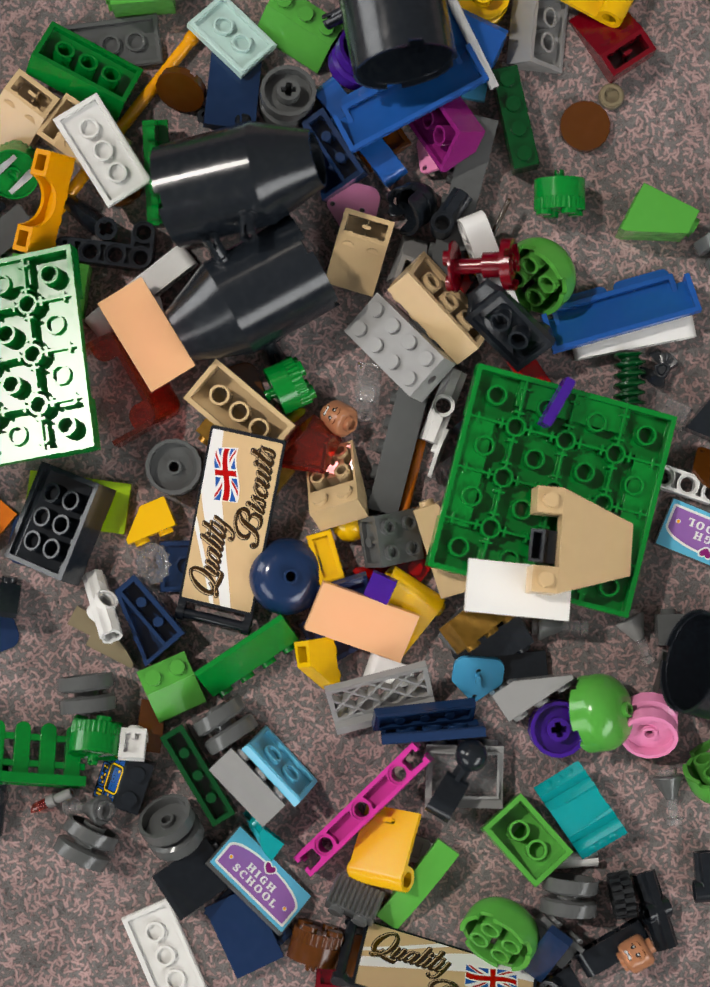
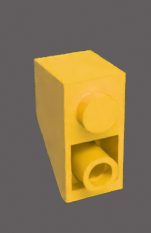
[126,496,178,547]
[294,637,341,689]

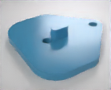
[451,655,505,701]

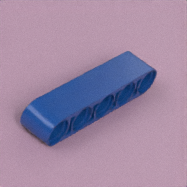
[316,76,408,188]

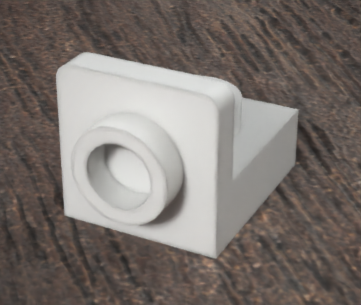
[118,725,149,762]

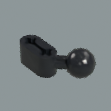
[425,739,488,823]

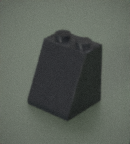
[152,835,228,921]

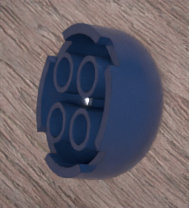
[249,538,322,615]

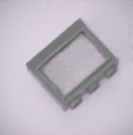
[424,738,504,809]

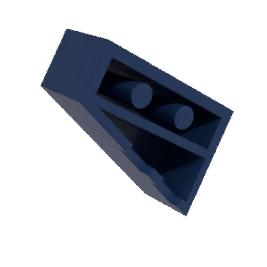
[302,108,368,203]
[115,574,187,667]

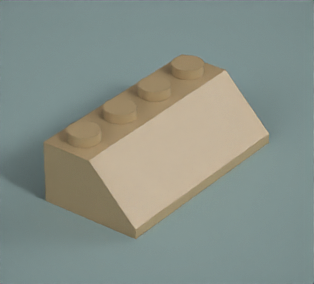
[387,251,484,365]
[183,359,298,440]

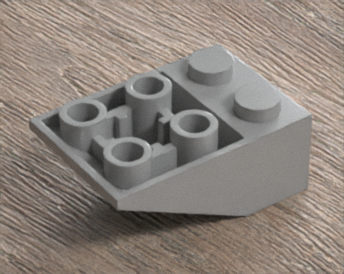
[489,673,574,722]

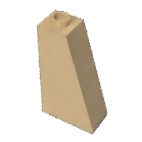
[413,498,466,599]

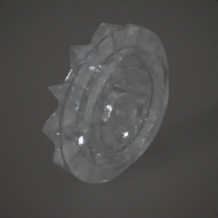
[135,543,172,584]

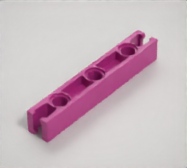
[293,742,434,877]

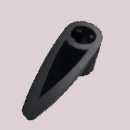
[64,194,117,240]

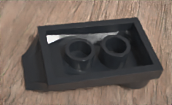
[465,278,556,372]

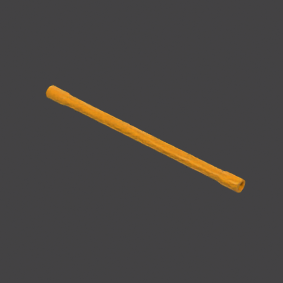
[62,30,200,215]

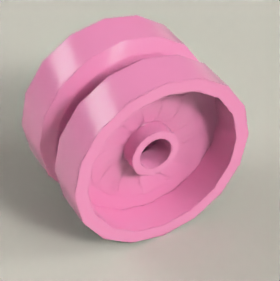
[623,692,678,758]

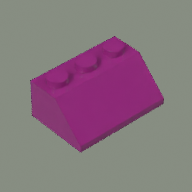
[408,96,486,172]

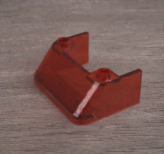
[85,332,181,448]

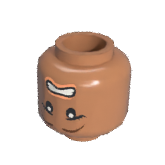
[320,400,358,437]
[616,934,657,974]

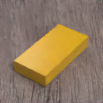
[306,529,345,585]

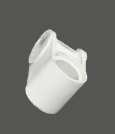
[363,653,414,687]

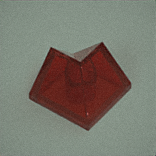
[282,414,342,474]

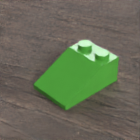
[480,793,573,888]

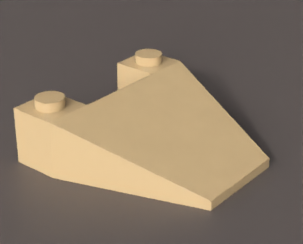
[525,485,633,595]

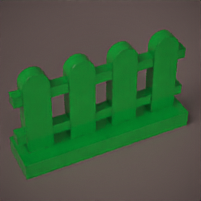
[142,120,169,225]
[0,720,86,789]

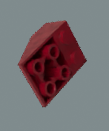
[569,12,656,83]

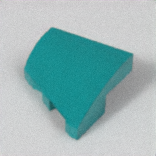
[243,809,285,861]

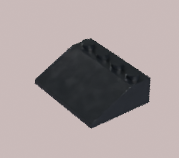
[4,461,116,586]

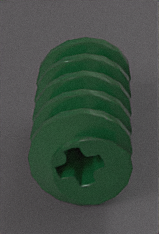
[613,352,646,405]

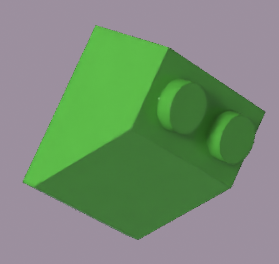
[137,651,206,723]

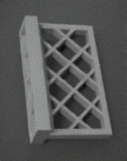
[324,660,435,735]

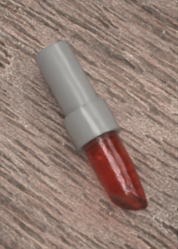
[31,787,75,813]

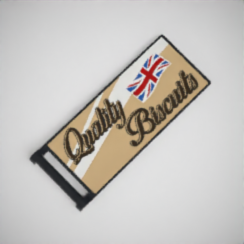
[175,425,287,636]
[330,916,537,987]

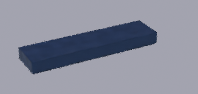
[372,698,476,731]

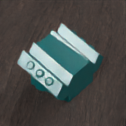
[534,761,628,859]

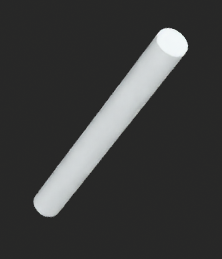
[446,0,499,90]

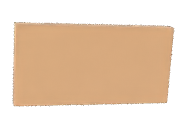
[97,277,196,392]
[304,580,420,663]

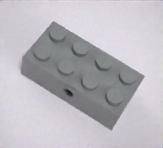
[344,292,456,402]

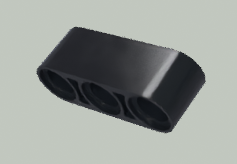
[575,917,652,978]

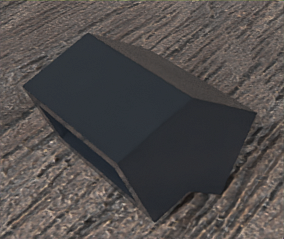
[528,528,558,564]

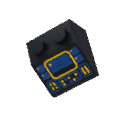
[92,759,157,815]

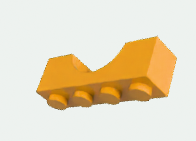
[12,148,76,253]

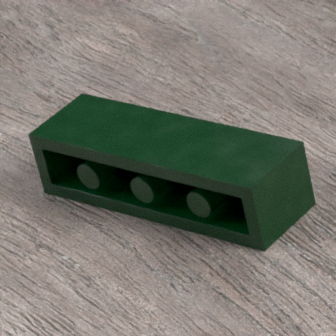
[492,65,540,175]
[160,722,237,827]

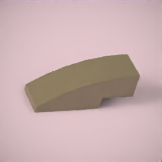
[68,605,136,668]

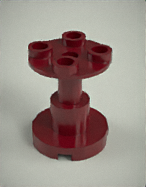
[442,238,520,293]

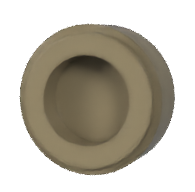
[598,83,624,110]

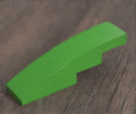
[377,837,460,929]

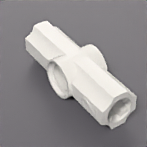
[419,368,467,445]
[82,569,123,644]

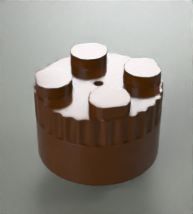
[287,918,344,972]

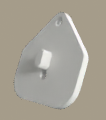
[428,429,451,478]

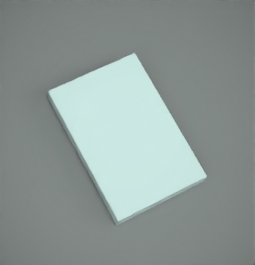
[187,0,277,79]

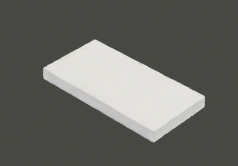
[53,92,150,209]
[464,558,571,621]
[121,898,207,987]

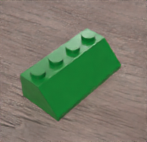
[25,21,143,122]
[194,614,299,697]

